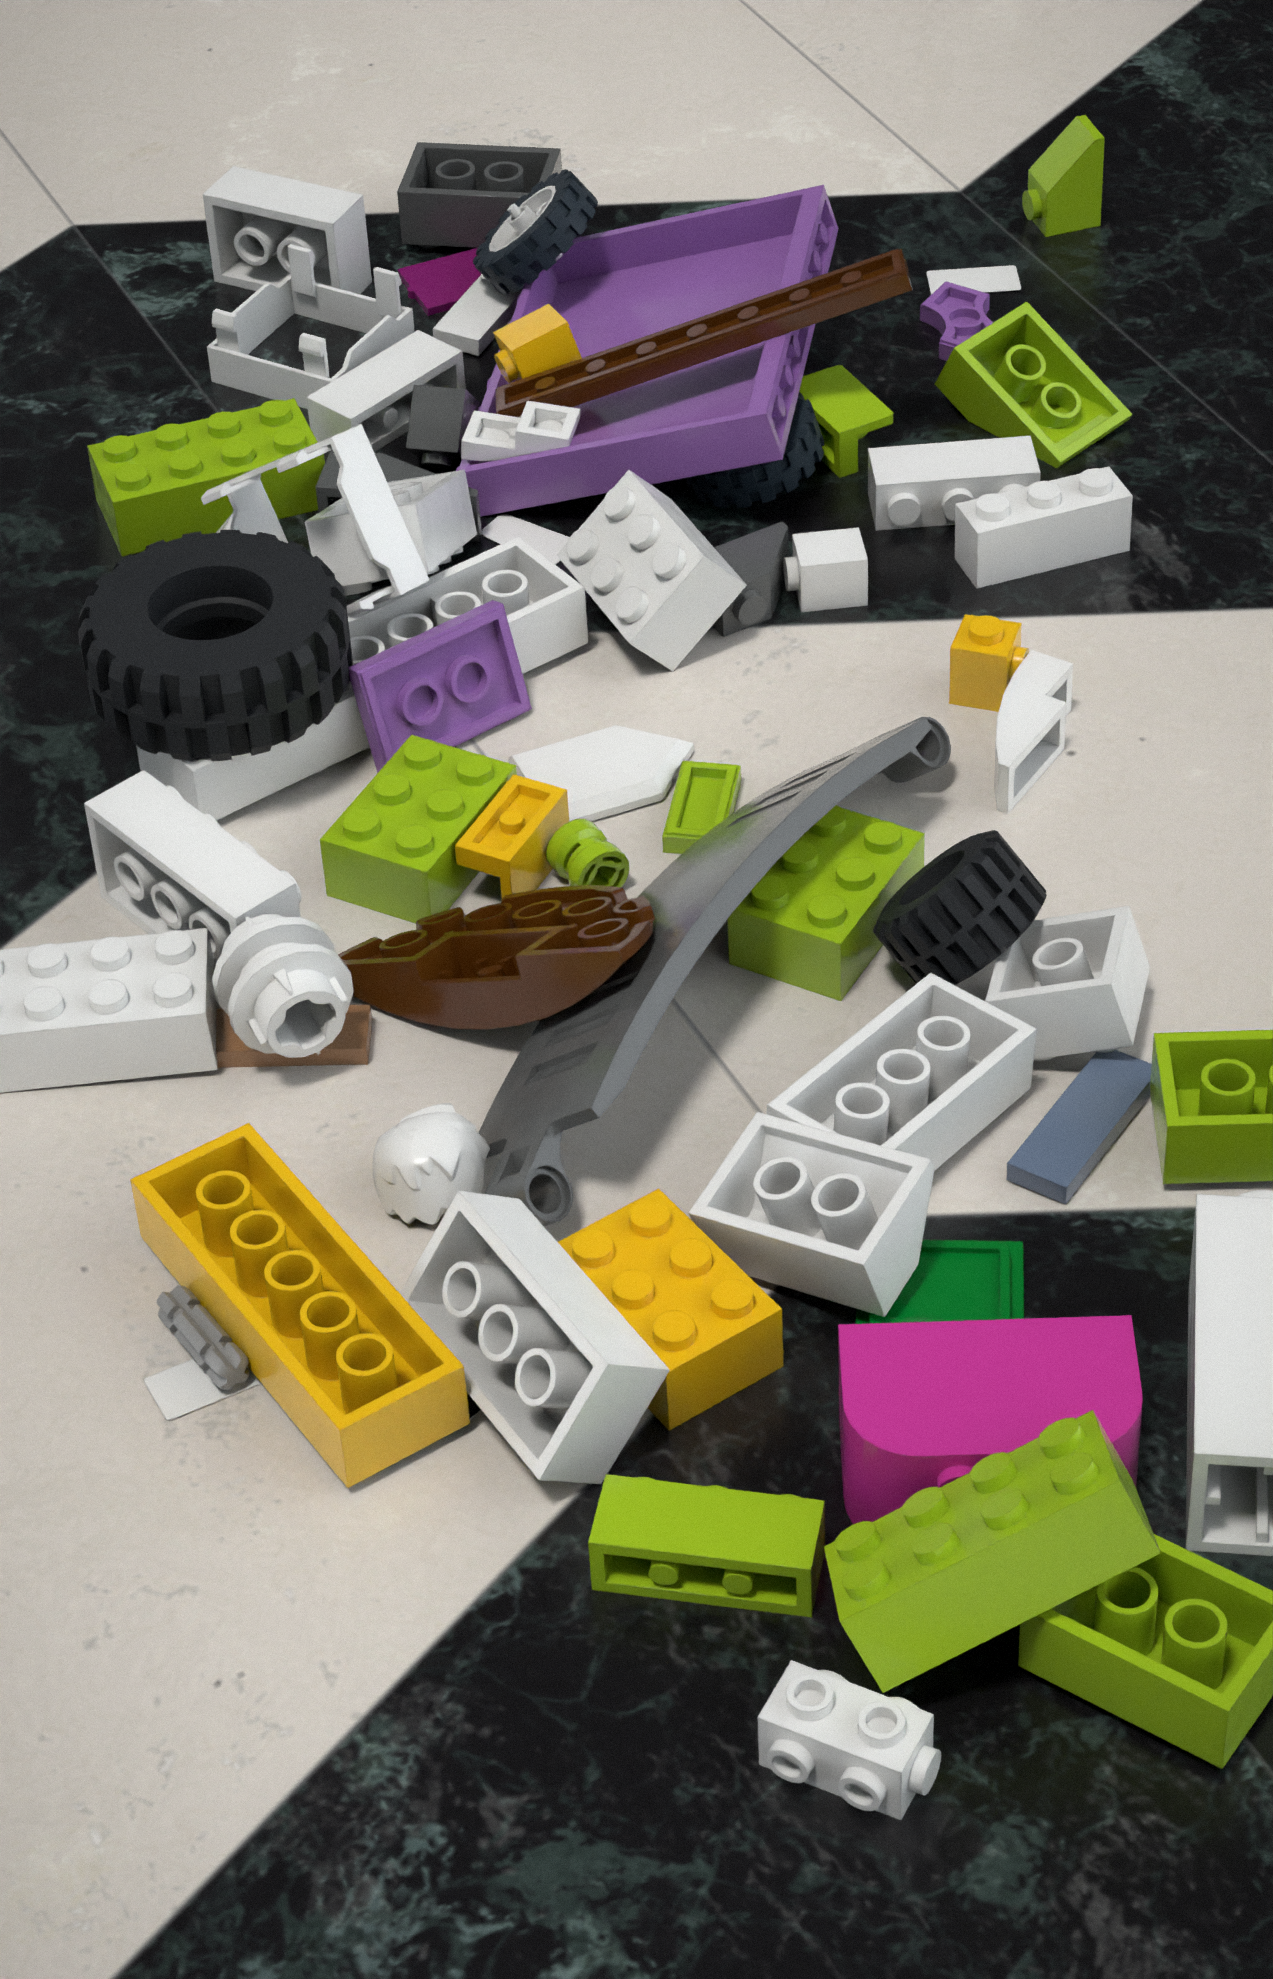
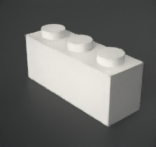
[306,330,466,452]
[868,436,1041,531]
[955,467,1133,589]

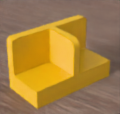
[455,774,569,899]

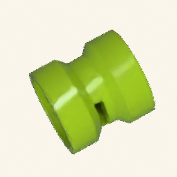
[546,819,630,887]

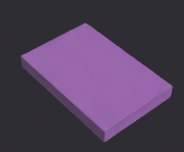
[348,600,532,773]

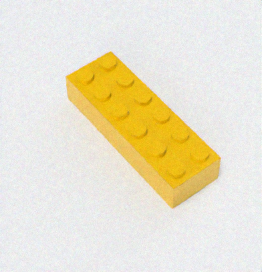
[130,1123,470,1488]

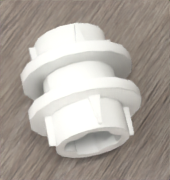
[212,914,354,1058]

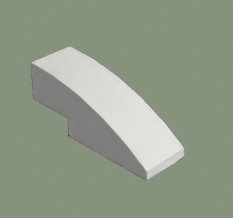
[994,650,1073,814]

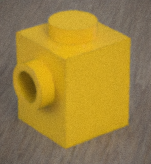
[493,303,582,383]
[949,614,1029,712]

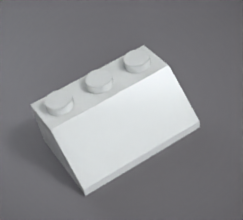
[689,1112,935,1317]

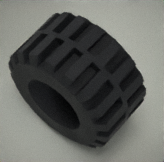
[873,830,1047,985]

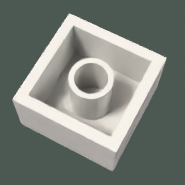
[985,906,1150,1061]

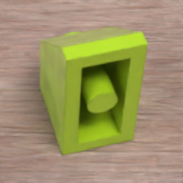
[1022,115,1105,237]

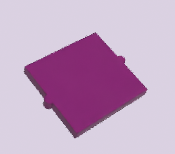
[397,248,481,316]

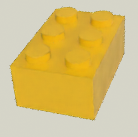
[558,1188,784,1431]

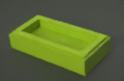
[662,761,741,854]

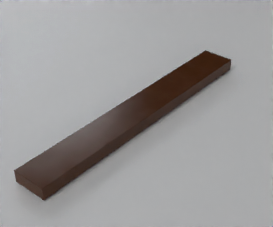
[495,249,912,418]

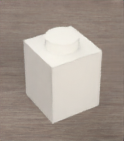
[783,527,868,612]

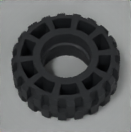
[78,530,353,761]

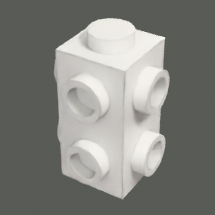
[757,1660,941,1820]

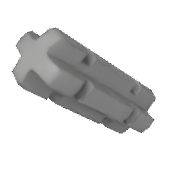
[157,1285,250,1390]

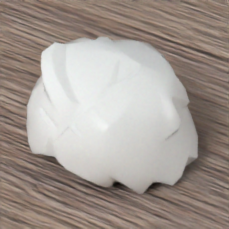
[372,1103,490,1225]

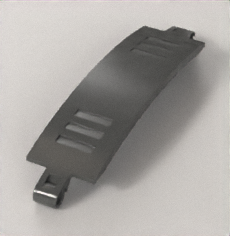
[479,717,951,1226]

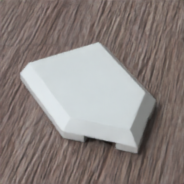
[508,725,694,822]

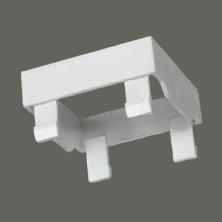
[207,244,415,409]
[201,424,430,617]

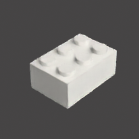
[203,166,372,294]
[557,470,747,671]

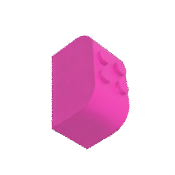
[838,1315,1143,1524]

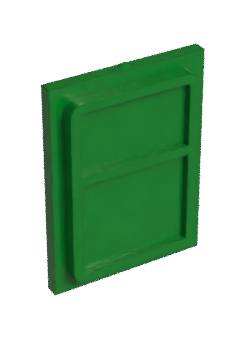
[856,1239,1024,1324]

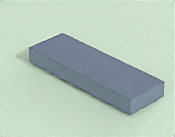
[1006,1050,1152,1204]

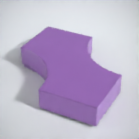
[920,281,994,361]

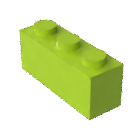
[588,1474,825,1618]

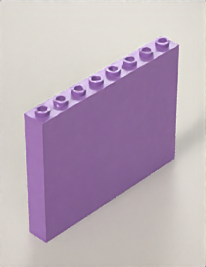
[456,185,839,517]

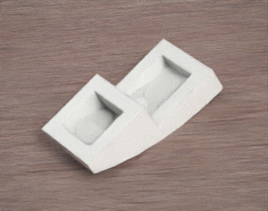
[461,401,580,461]

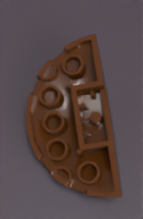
[338,885,655,1030]

